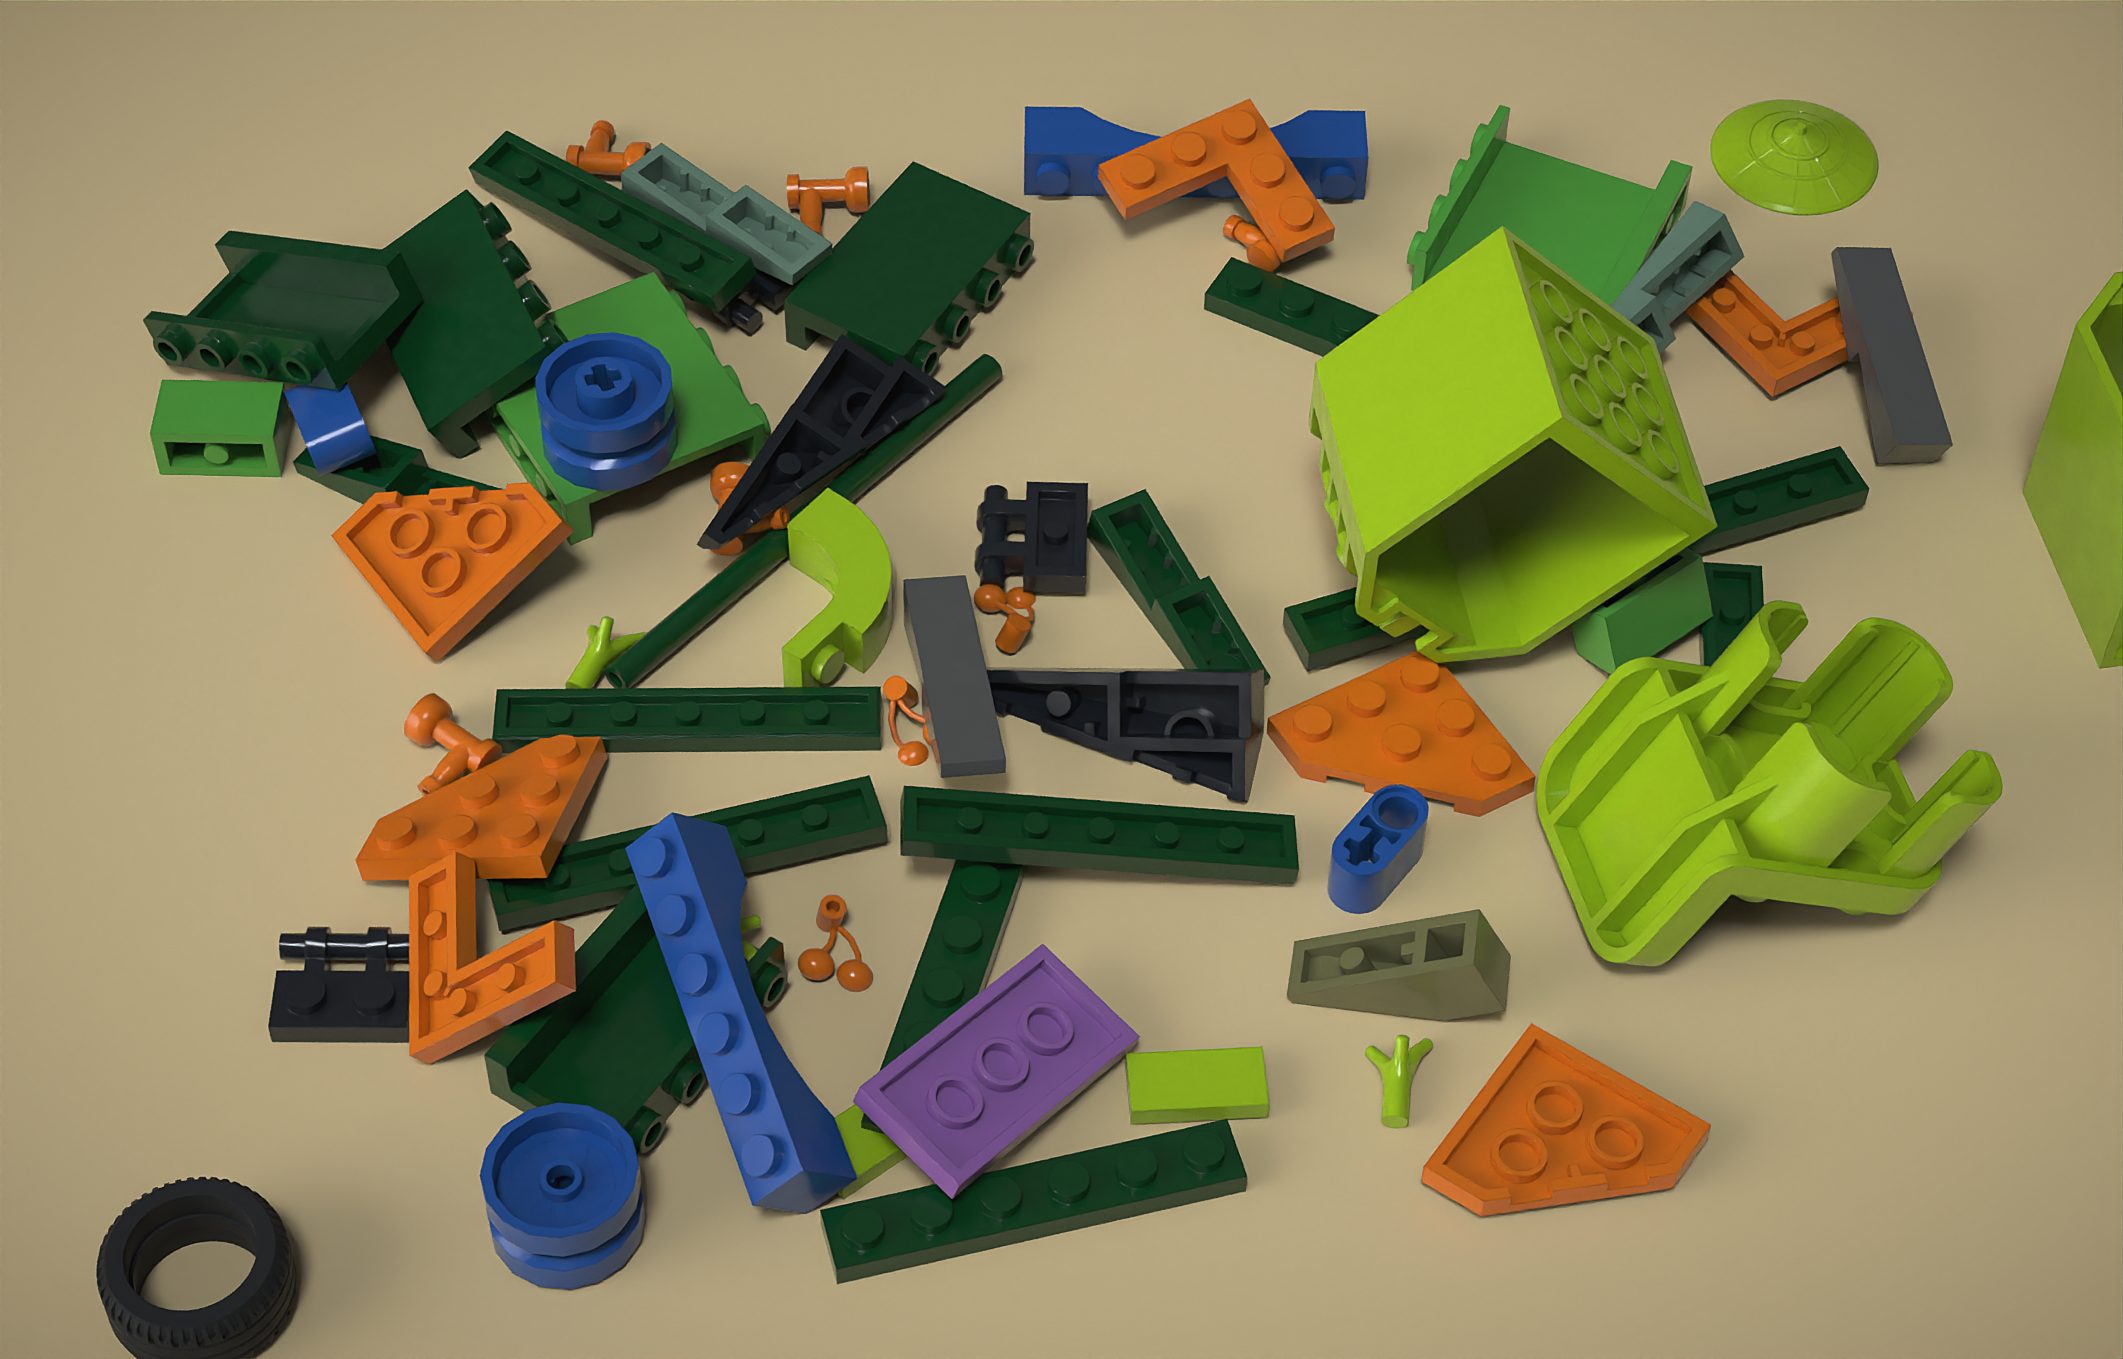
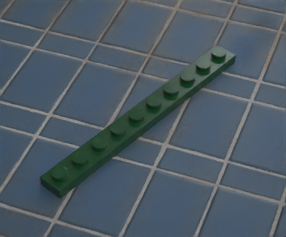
[1283,446,1869,670]

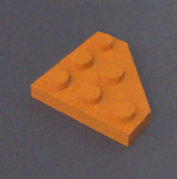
[331,482,574,662]
[1266,650,1536,817]
[355,735,607,881]
[1421,1023,1711,1216]

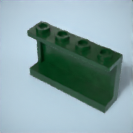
[784,161,1034,376]
[383,189,569,459]
[143,230,424,390]
[484,883,788,1154]

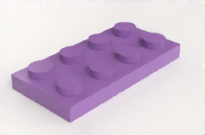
[853,944,1140,1199]

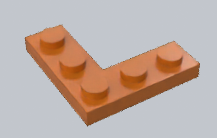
[1098,99,1335,263]
[1685,269,1914,397]
[409,851,576,1064]

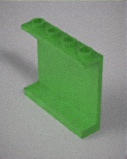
[1407,105,1693,306]
[482,272,771,546]

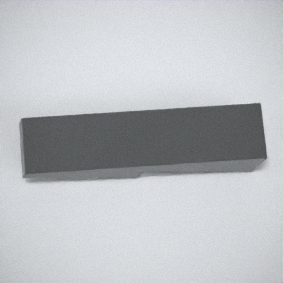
[1831,247,1953,463]
[903,575,1006,778]

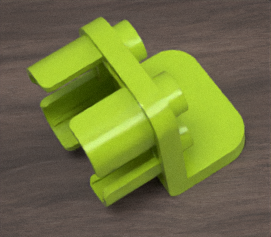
[1537,600,2003,967]

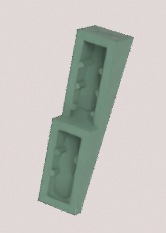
[621,143,833,285]
[1611,201,1745,354]

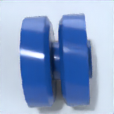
[535,332,678,491]
[480,1102,646,1290]

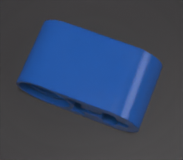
[284,381,377,477]
[1327,785,1429,914]

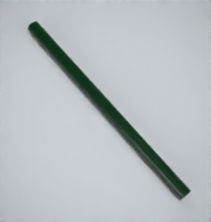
[604,354,1002,688]

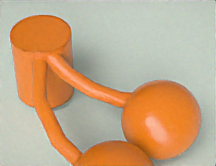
[974,584,1036,653]
[883,676,931,766]
[798,895,873,992]

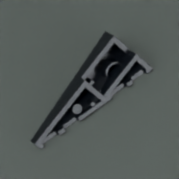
[696,334,947,550]
[986,667,1264,801]

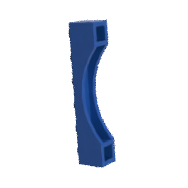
[1024,106,1368,200]
[625,812,857,1214]

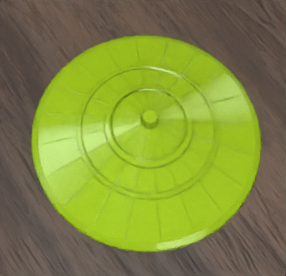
[1710,99,1879,216]

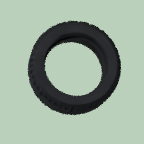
[96,1177,297,1359]

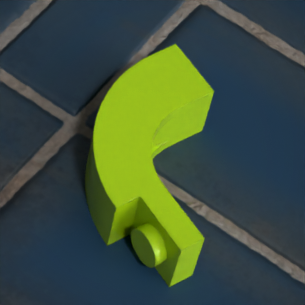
[782,488,893,687]

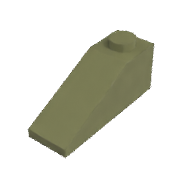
[1287,909,1511,1021]

